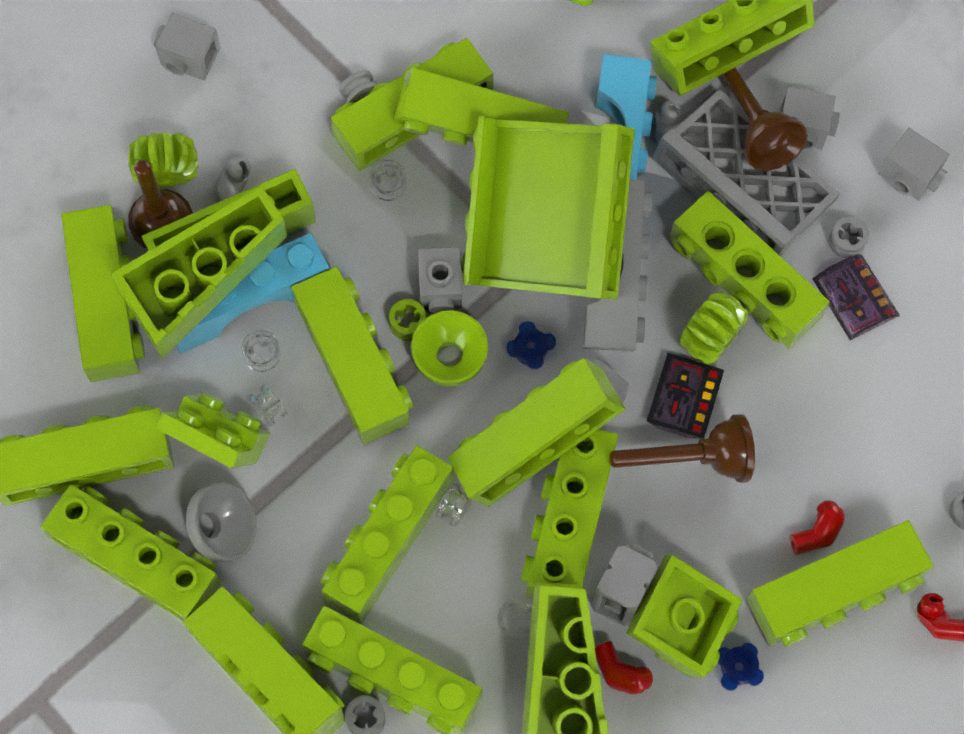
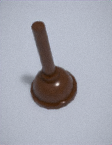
[721,68,808,171]
[128,160,193,248]
[609,414,755,483]

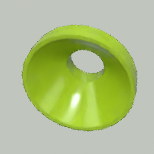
[411,310,488,387]

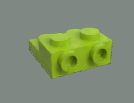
[156,392,271,469]
[626,555,743,678]

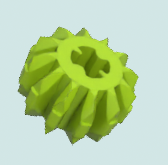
[127,131,198,189]
[680,291,748,365]

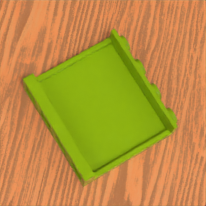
[461,116,635,300]

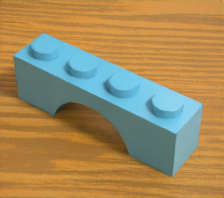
[596,54,657,180]
[176,233,329,354]

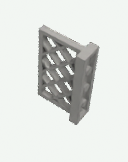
[652,89,840,256]

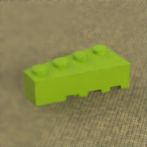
[111,185,287,359]
[522,581,609,734]
[182,586,346,734]

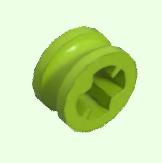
[389,299,426,341]

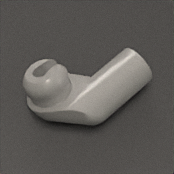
[654,101,695,147]
[215,157,251,201]

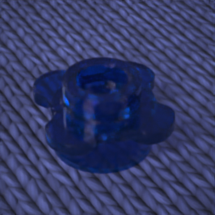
[506,321,556,369]
[718,643,764,691]

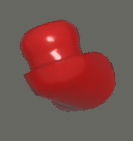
[790,500,845,555]
[917,593,964,642]
[594,641,653,695]

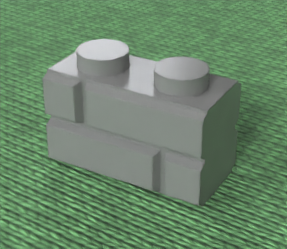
[591,544,658,627]

